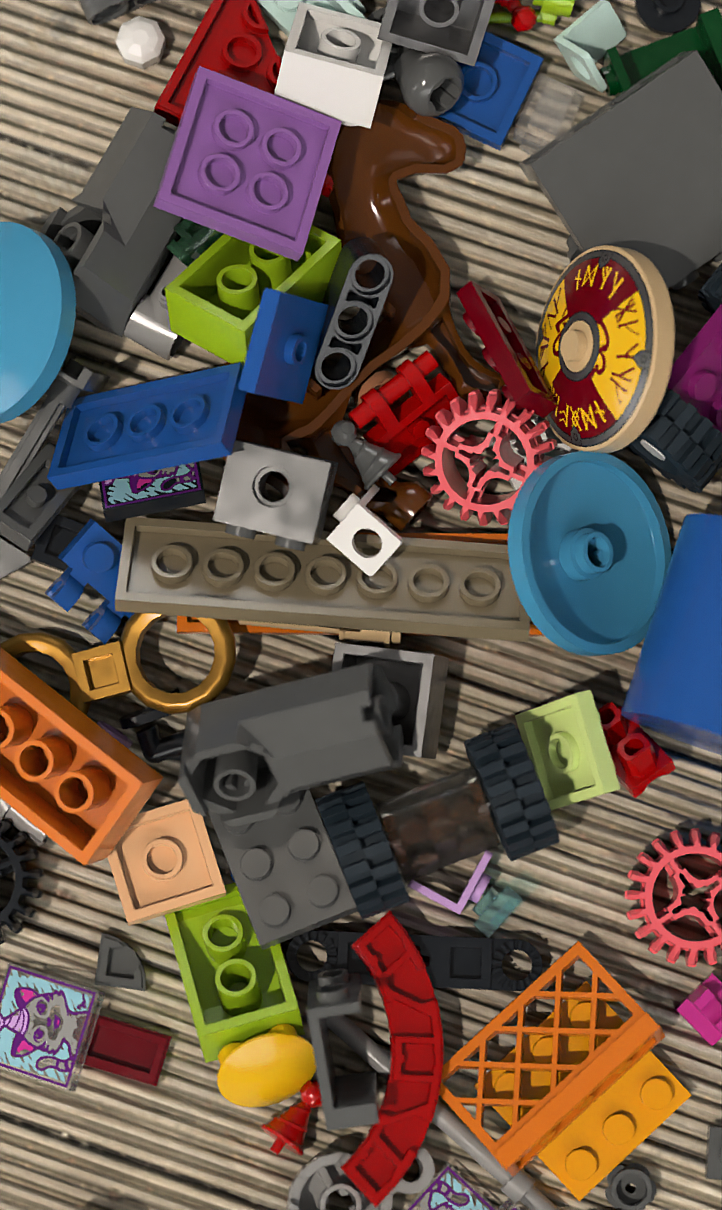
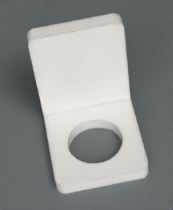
[327,484,402,576]

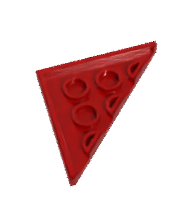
[154,0,334,198]

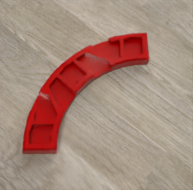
[340,911,444,1207]

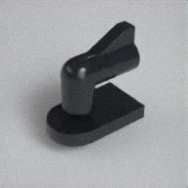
[119,687,185,764]

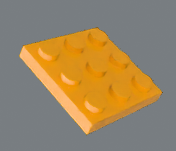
[473,981,692,1201]

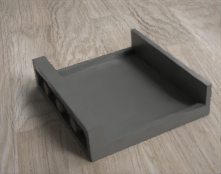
[519,50,722,291]

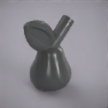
[383,45,464,117]

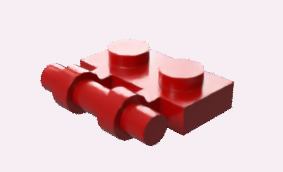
[348,350,459,476]

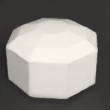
[116,16,166,69]

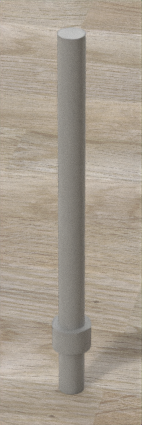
[326,1015,560,1210]

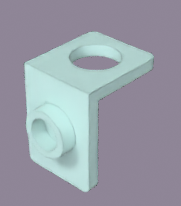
[553,0,626,93]

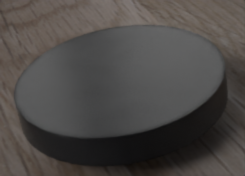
[634,0,701,35]

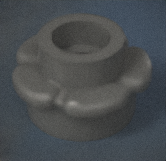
[605,1163,656,1210]

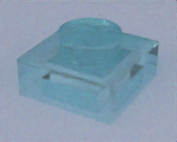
[472,886,523,938]

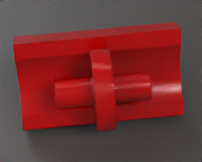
[598,702,676,798]

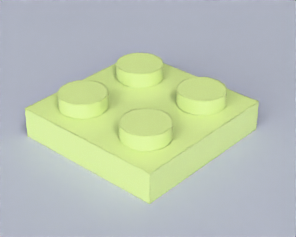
[515,690,620,811]

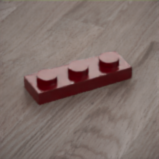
[456,280,558,418]

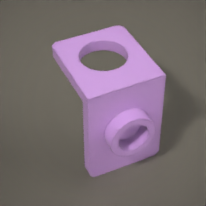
[408,850,493,915]

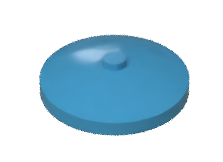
[0,222,76,424]
[508,451,672,657]

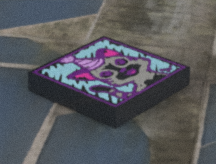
[99,462,206,523]

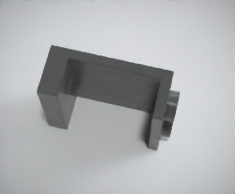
[306,968,380,1131]

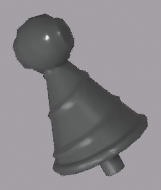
[331,420,401,490]

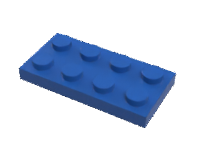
[47,362,246,490]

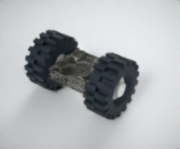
[315,722,560,920]

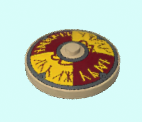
[535,245,675,453]

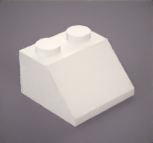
[274,2,392,128]

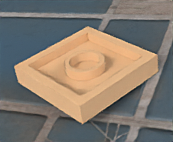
[107,799,226,926]

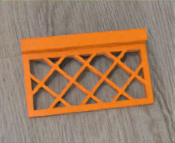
[439,941,666,1177]

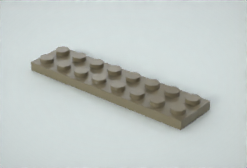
[115,517,530,642]

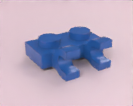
[45,519,134,644]

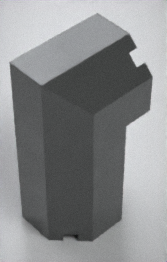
[40,107,189,337]
[178,663,404,827]

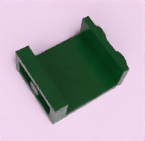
[599,8,722,97]

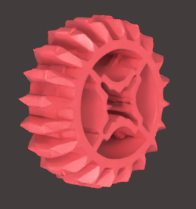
[421,389,557,526]
[623,828,722,967]

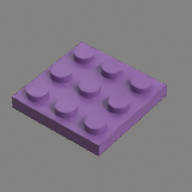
[153,66,342,261]

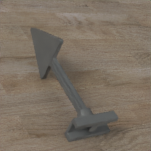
[0,351,110,580]

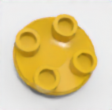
[217,1024,316,1107]

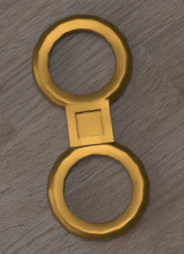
[0,613,236,716]

